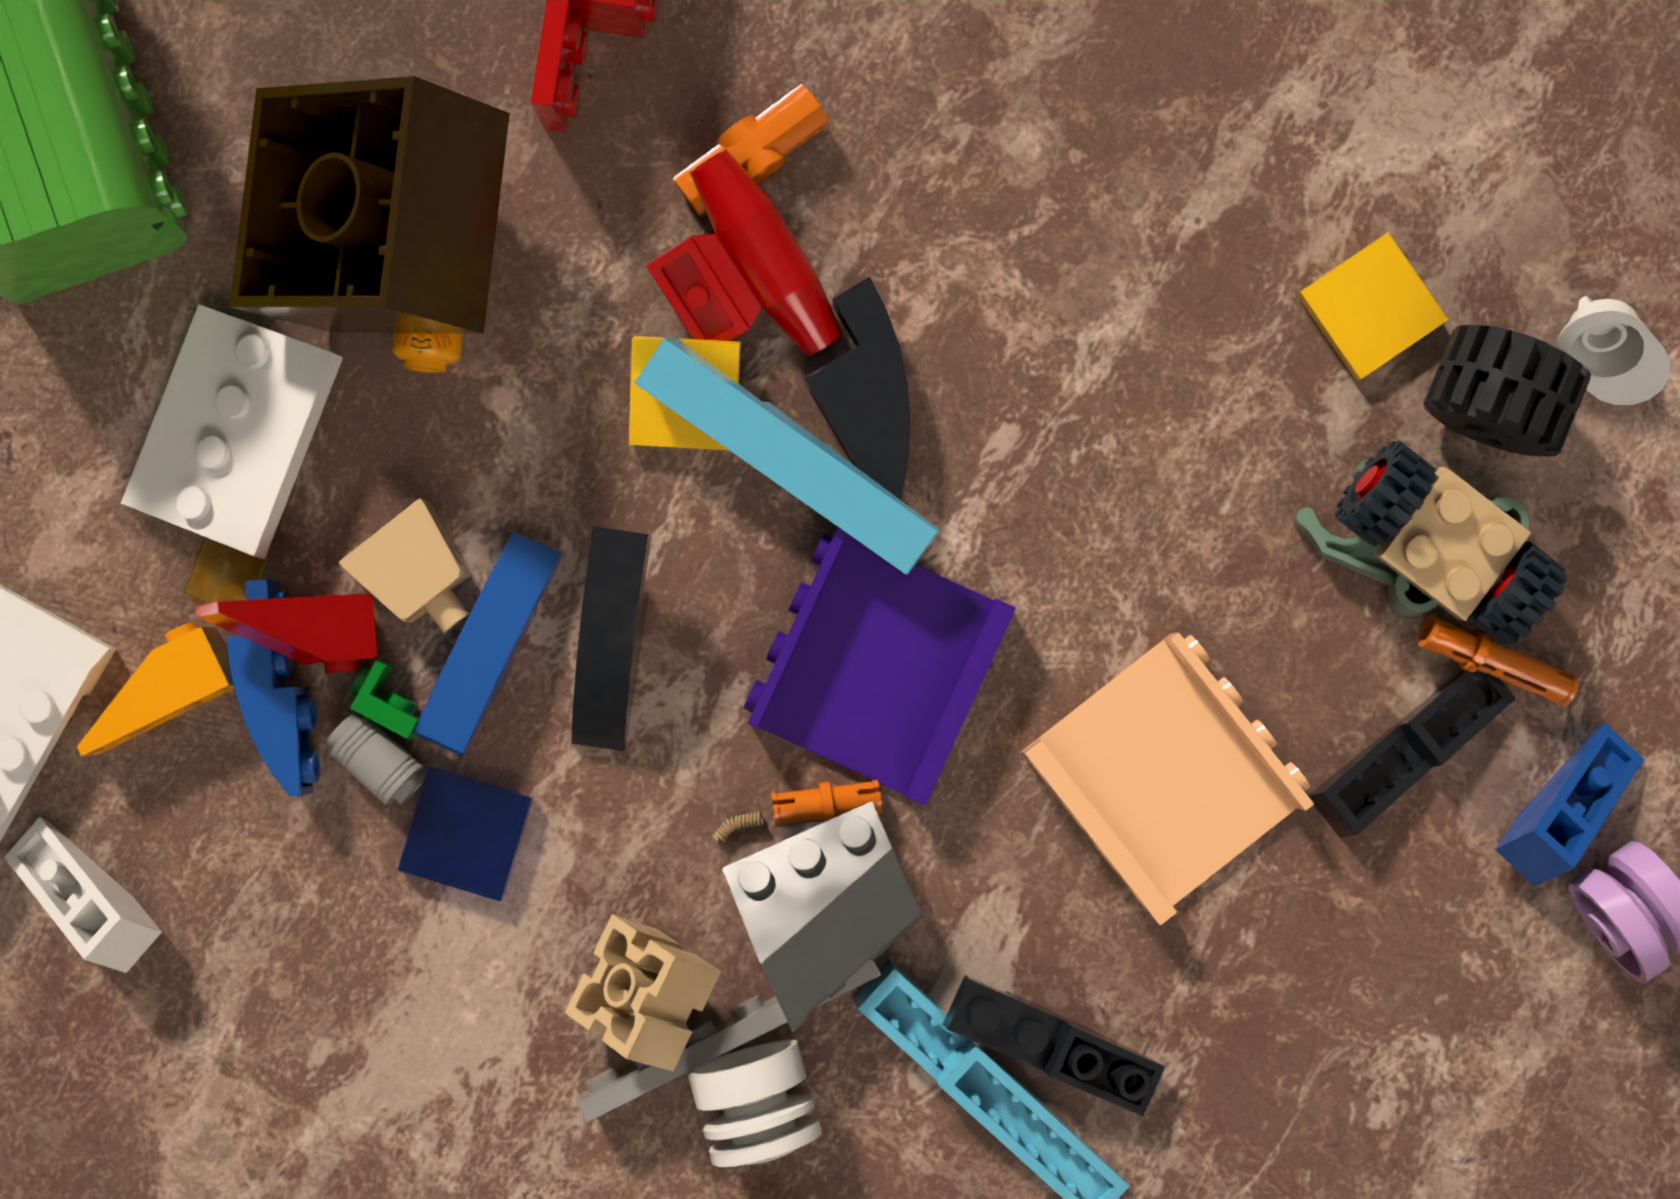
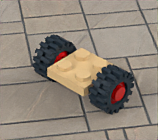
[1335,441,1567,646]

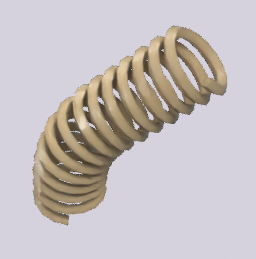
[713,811,764,842]

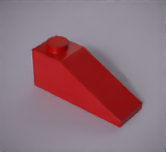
[196,593,378,673]

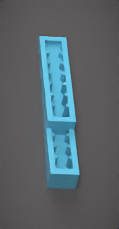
[634,338,940,575]
[853,959,1130,1199]

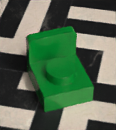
[350,660,420,739]

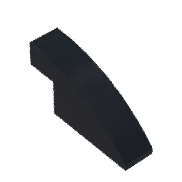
[804,277,910,500]
[571,526,652,751]

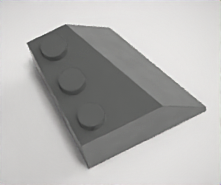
[722,801,923,1032]

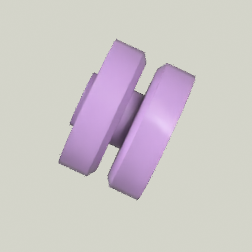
[1568,841,1680,984]

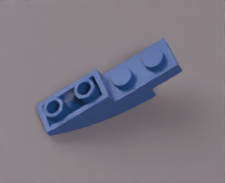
[227,580,320,797]

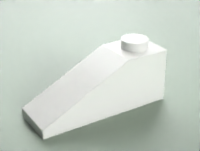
[4,817,162,973]

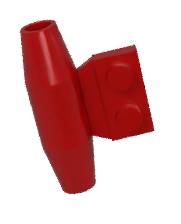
[646,149,842,356]

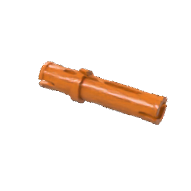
[1418,615,1579,707]

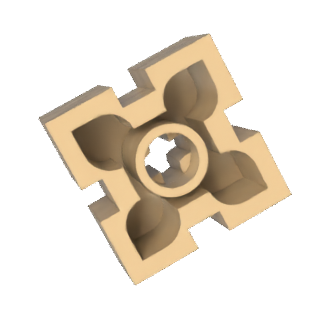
[565,914,721,1072]

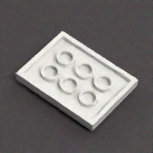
[121,304,343,559]

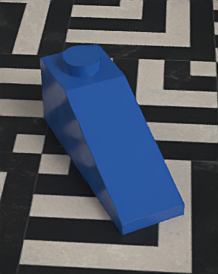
[1495,723,1644,887]

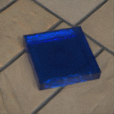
[397,766,534,901]

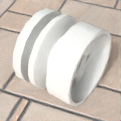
[687,1039,822,1167]

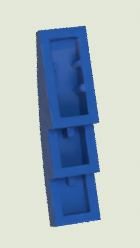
[414,531,562,757]

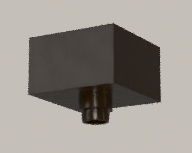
[230,76,510,334]

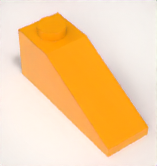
[77,622,234,757]

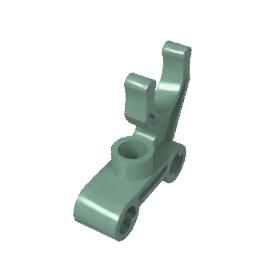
[1293,459,1530,618]

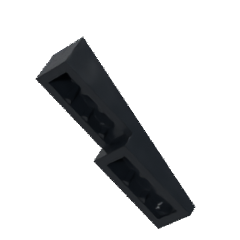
[1308,669,1516,838]

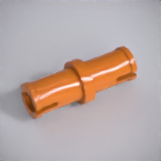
[771,780,882,827]

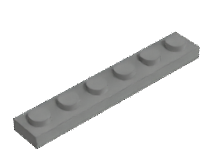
[577,959,881,1122]

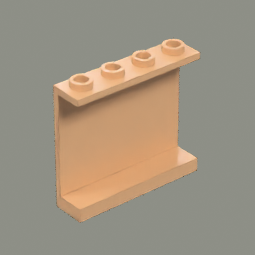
[1021,632,1314,926]

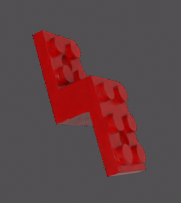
[531,0,659,132]

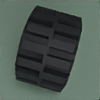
[1423,325,1591,457]

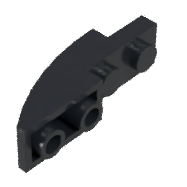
[942,975,1165,1116]

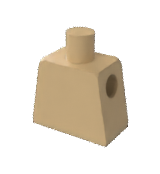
[339,498,471,634]

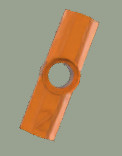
[673,84,829,218]

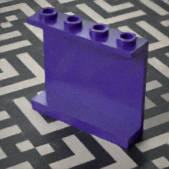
[743,527,1016,806]

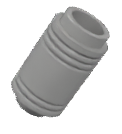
[326,712,424,806]

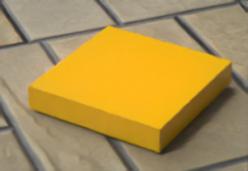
[1297,232,1449,382]
[629,336,741,451]

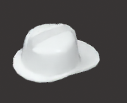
[1557,296,1671,405]

